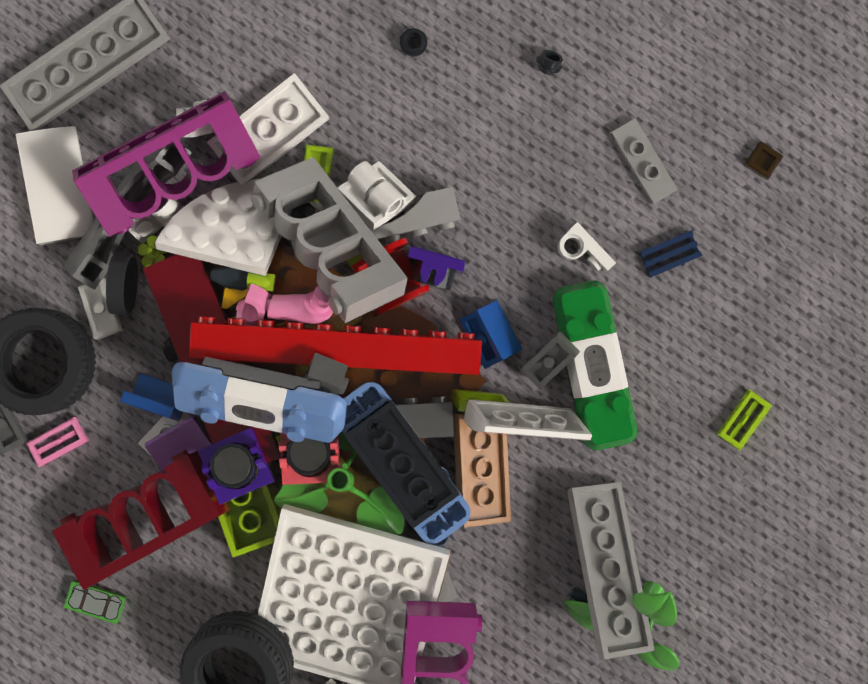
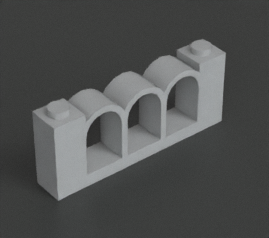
[252,157,407,323]

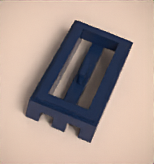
[639,230,702,278]

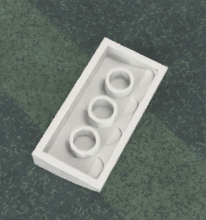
[16,126,94,245]
[463,399,592,440]

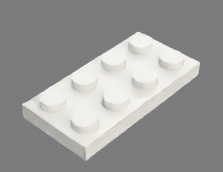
[207,73,330,186]

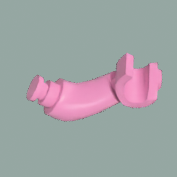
[236,283,333,324]

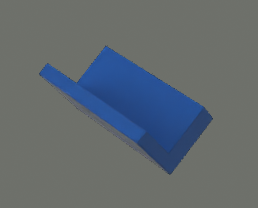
[459,300,522,369]
[120,373,183,422]

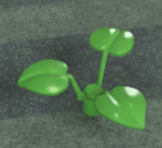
[274,431,405,535]
[563,581,679,671]

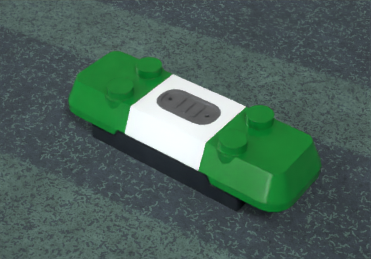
[553,280,637,450]

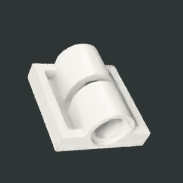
[337,161,416,231]

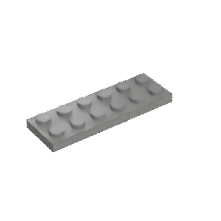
[0,0,170,131]
[567,482,655,660]

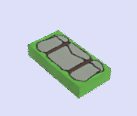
[64,580,127,624]

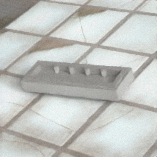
[610,118,678,205]

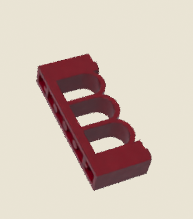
[52,450,230,590]

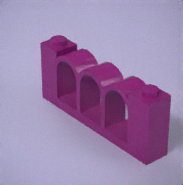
[72,91,261,237]
[400,601,482,684]

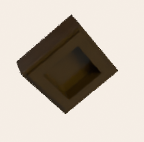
[744,141,784,180]

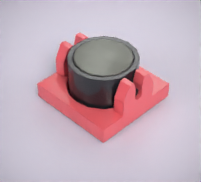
[279,433,340,485]

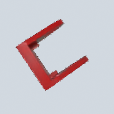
[351,238,430,316]

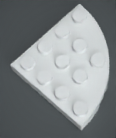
[155,179,292,276]

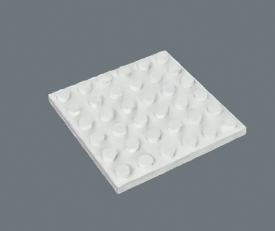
[249,504,451,684]

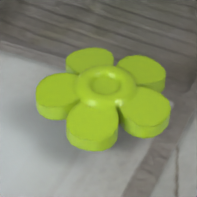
[138,236,168,267]

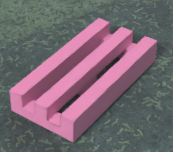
[26,416,90,467]

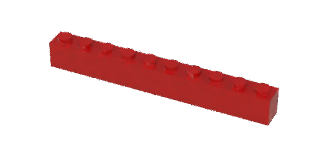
[189,316,482,375]

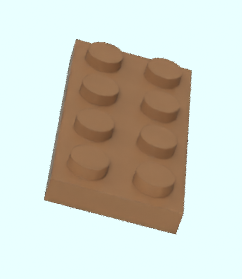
[453,413,511,528]

